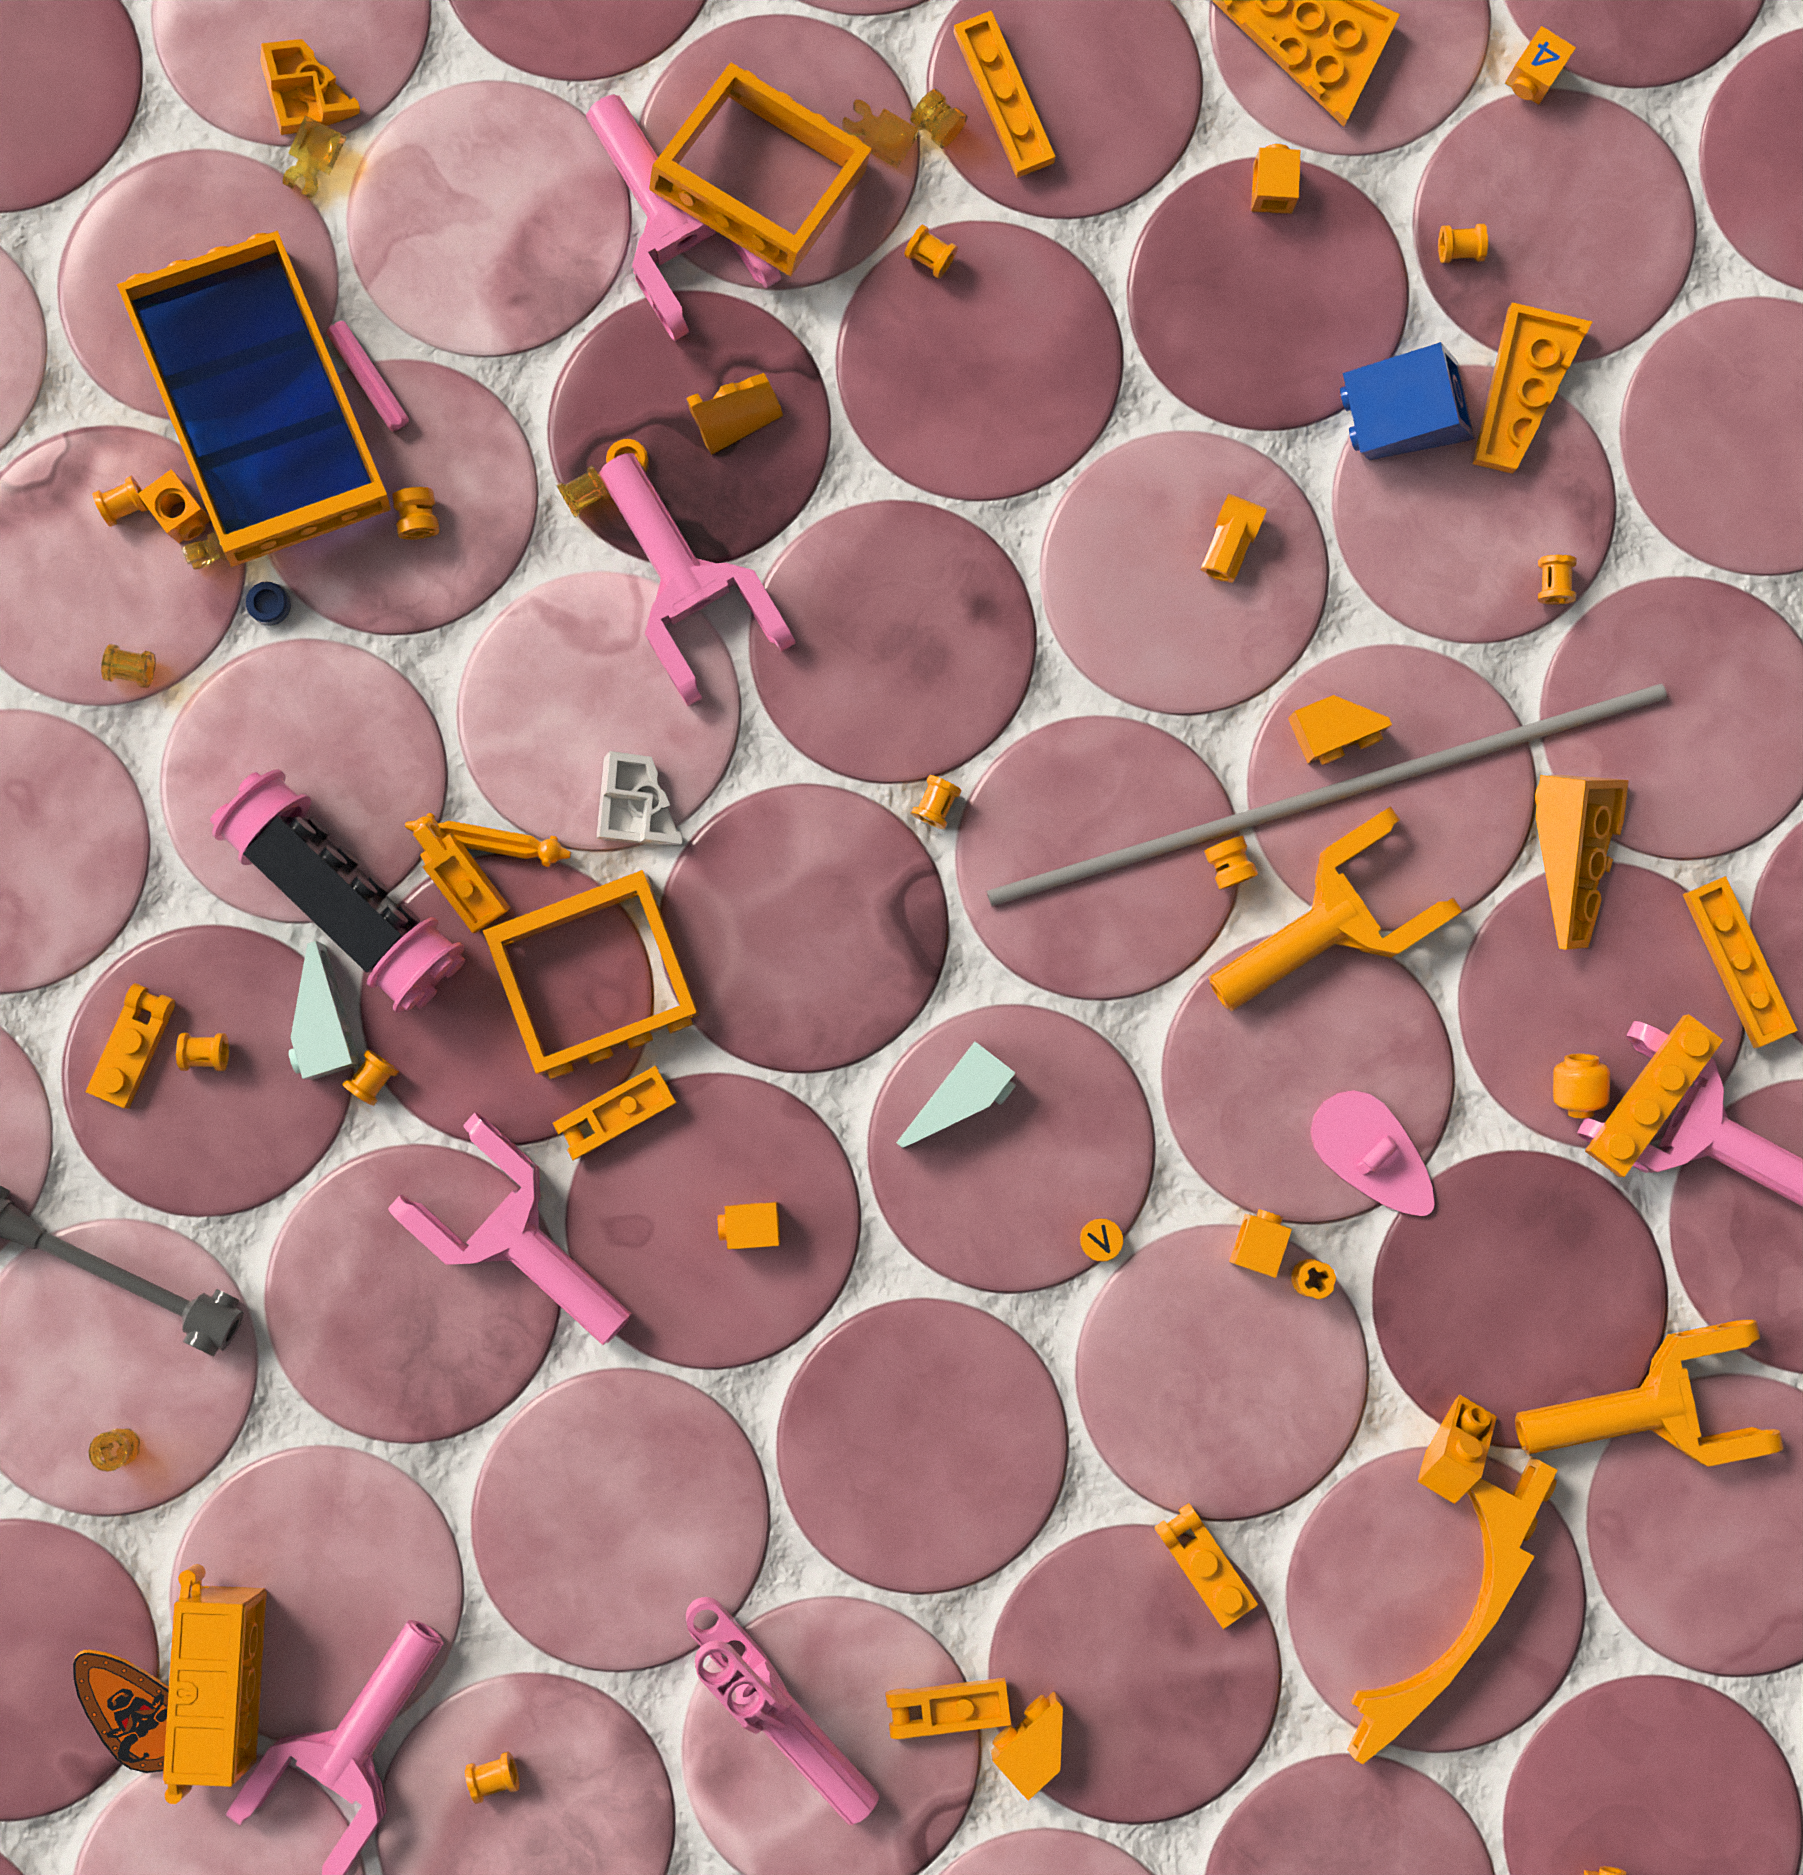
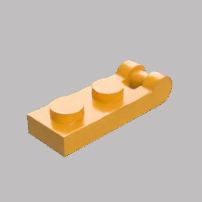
[85,983,175,1109]
[552,1065,677,1161]
[1154,1503,1258,1629]
[885,1677,1011,1739]

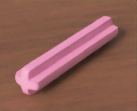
[326,321,409,432]

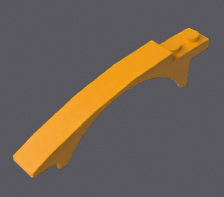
[1347,1456,1558,1764]

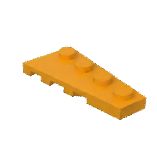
[1472,302,1592,474]

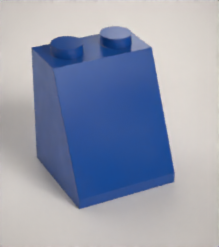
[1340,342,1475,460]

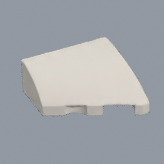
[596,751,682,846]

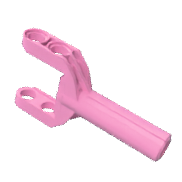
[586,94,781,341]
[598,453,796,706]
[1577,1021,1803,1207]
[388,1112,632,1345]
[686,1597,879,1825]
[226,1620,444,1875]

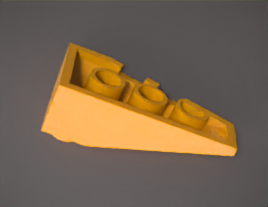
[1535,775,1629,950]

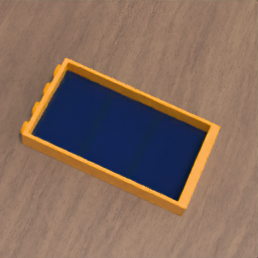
[116,230,391,567]

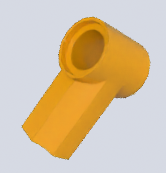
[1200,493,1267,583]

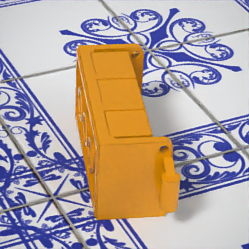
[163,1564,267,1804]

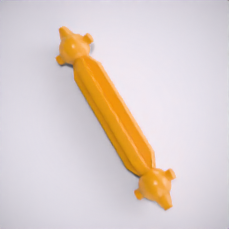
[405,813,571,867]

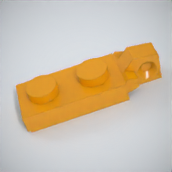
[413,819,510,934]

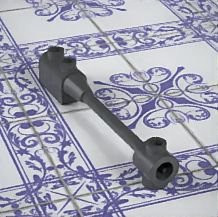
[0,1186,244,1357]

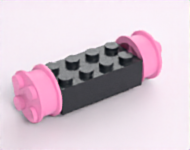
[210,769,466,1013]

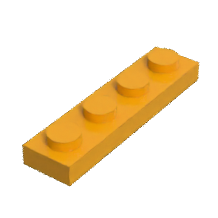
[953,10,1055,178]
[1682,876,1798,1048]
[1585,1014,1723,1177]

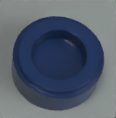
[246,581,291,626]

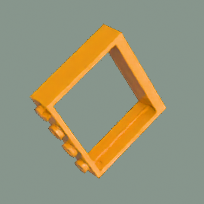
[649,62,872,277]
[483,870,700,1079]

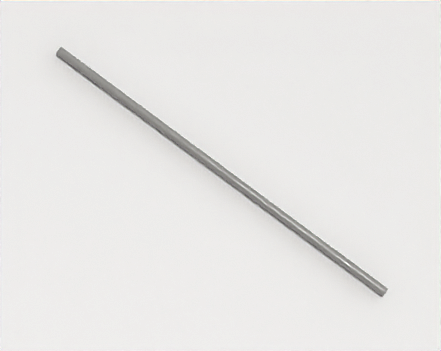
[987,684,1667,907]

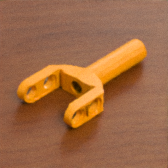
[1208,806,1463,1011]
[1515,1320,1784,1467]

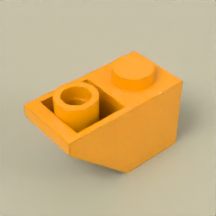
[1288,695,1392,765]
[1417,1395,1497,1504]
[991,1691,1063,1801]

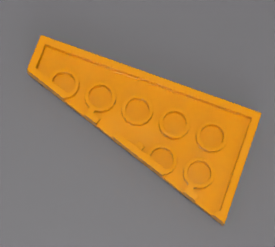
[1212,0,1400,127]

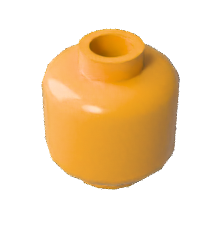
[1553,1053,1610,1118]

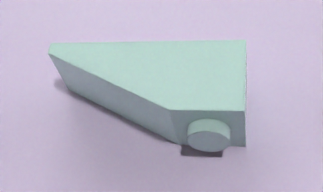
[289,941,361,1080]
[896,1042,1016,1148]

